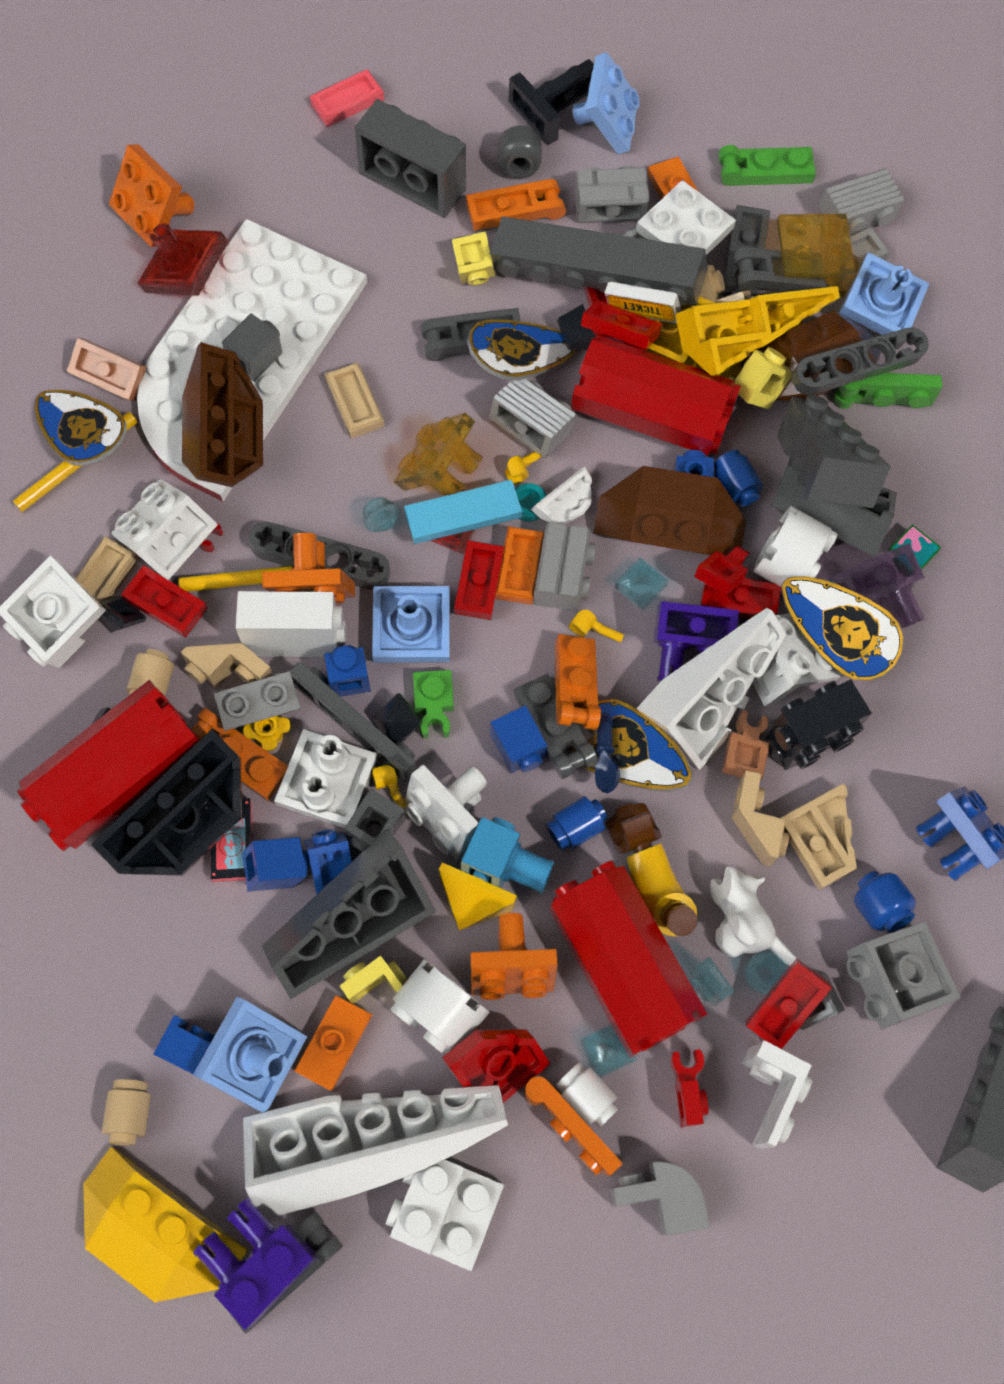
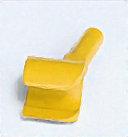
[505,451,542,485]
[569,610,624,643]
[372,765,407,815]

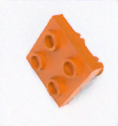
[108,144,195,247]
[262,533,355,604]
[471,913,557,1000]

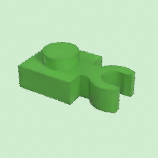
[413,670,454,739]

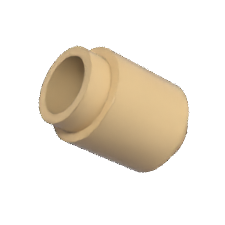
[126,649,174,697]
[101,1079,151,1146]

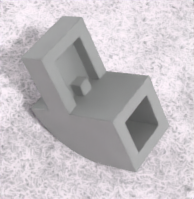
[609,1162,710,1236]

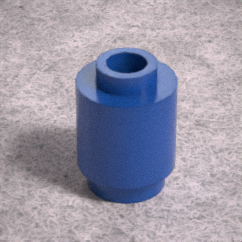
[714,450,764,507]
[546,796,608,852]

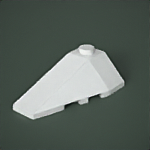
[637,608,786,770]

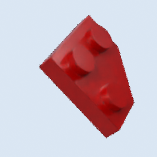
[442,1029,551,1103]

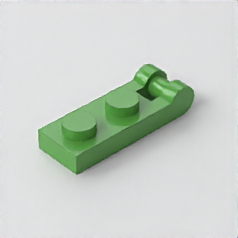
[718,145,816,186]
[833,373,942,409]

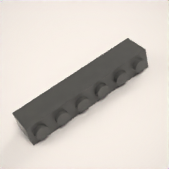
[489,216,708,306]

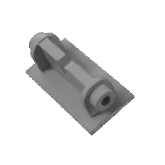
[214,671,301,731]

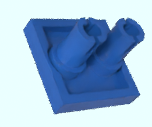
[916,786,1004,881]

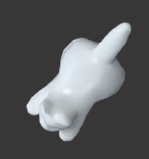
[710,866,797,966]

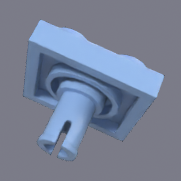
[572,52,640,154]
[839,252,930,335]
[372,586,450,663]
[193,997,307,1113]

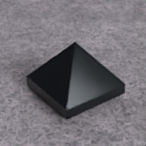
[98,596,147,633]
[371,693,423,744]

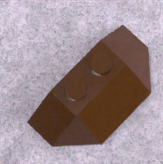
[763,310,882,401]
[182,342,263,487]
[593,465,746,556]

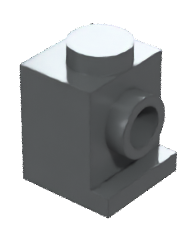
[344,789,406,854]

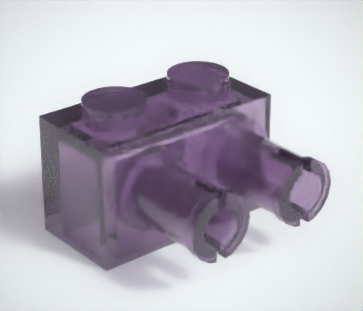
[827,543,925,628]

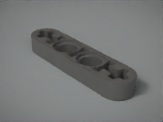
[792,327,929,395]
[249,522,391,590]

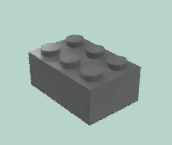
[354,99,466,219]

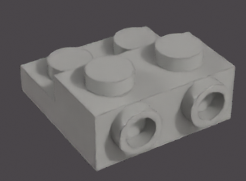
[846,921,961,1030]

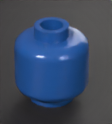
[854,871,916,934]

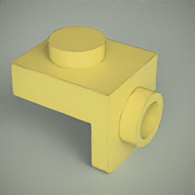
[452,231,496,286]
[340,955,407,1004]

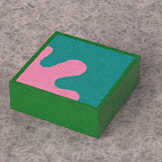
[886,524,942,577]

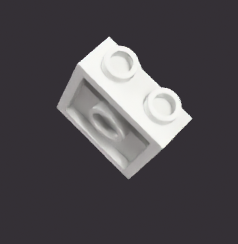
[0,555,106,668]
[386,1159,504,1271]

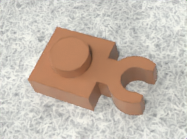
[721,710,769,781]

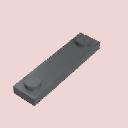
[290,662,416,782]

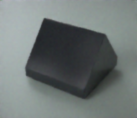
[557,304,596,350]

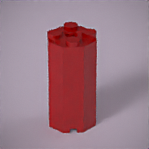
[571,335,741,456]
[17,679,200,851]
[549,860,707,1058]

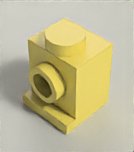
[729,347,793,409]

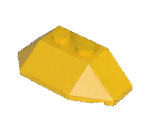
[83,1146,249,1303]

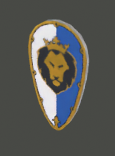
[467,320,576,380]
[35,390,127,465]
[781,577,903,680]
[571,699,693,791]

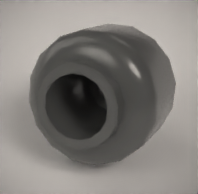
[498,125,542,179]

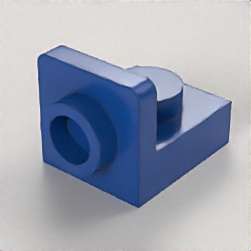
[304,829,352,895]

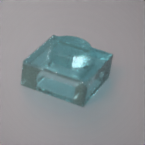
[690,957,735,1006]

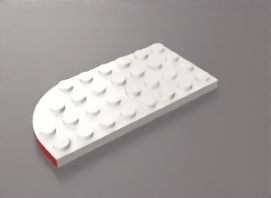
[137,219,367,502]

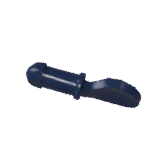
[595,713,621,793]

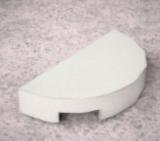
[531,466,593,524]

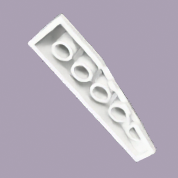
[243,1085,508,1219]

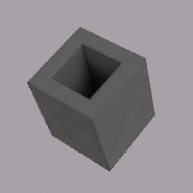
[222,313,283,382]

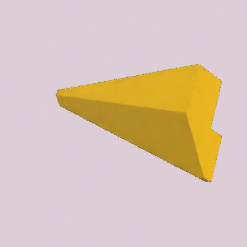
[675,286,840,376]

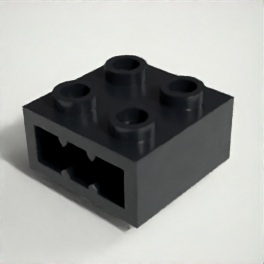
[766,679,872,770]

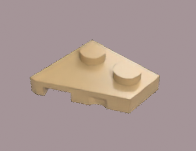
[781,783,857,891]

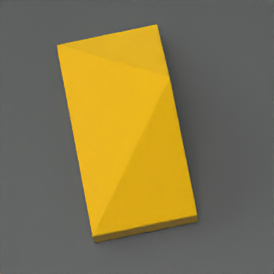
[439,862,517,931]

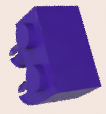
[653,601,739,681]
[193,1197,318,1330]

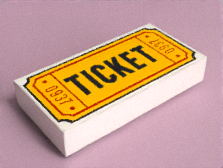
[605,282,681,323]

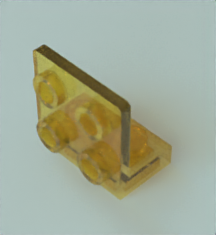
[777,214,856,298]

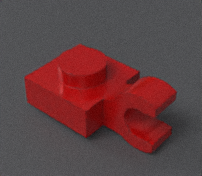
[694,546,751,596]
[670,1049,709,1128]

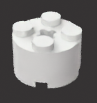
[752,506,838,587]
[390,958,490,1054]

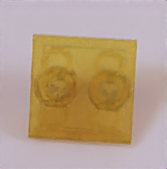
[394,412,483,496]

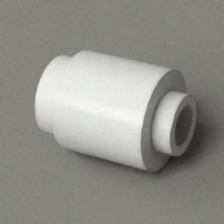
[555,1062,618,1127]

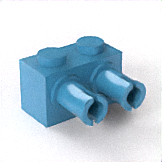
[461,817,555,894]

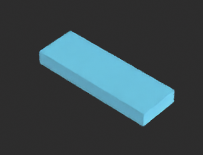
[404,480,522,544]

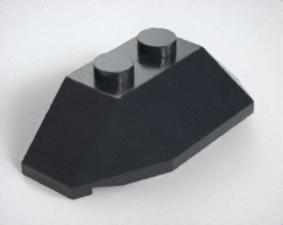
[91,729,242,876]

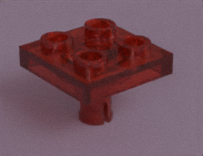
[138,223,229,296]

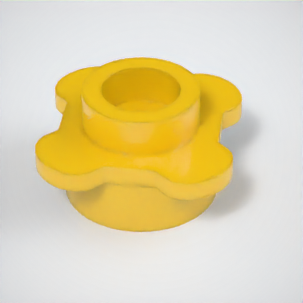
[243,716,291,751]

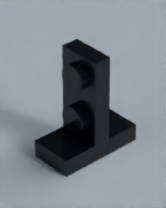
[508,59,594,146]

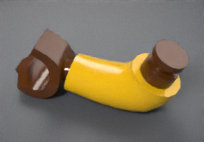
[606,803,697,937]

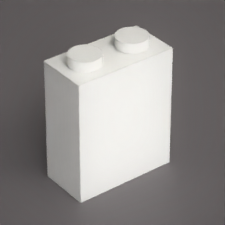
[236,591,346,657]

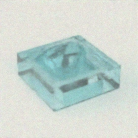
[615,557,669,611]
[580,1025,637,1078]

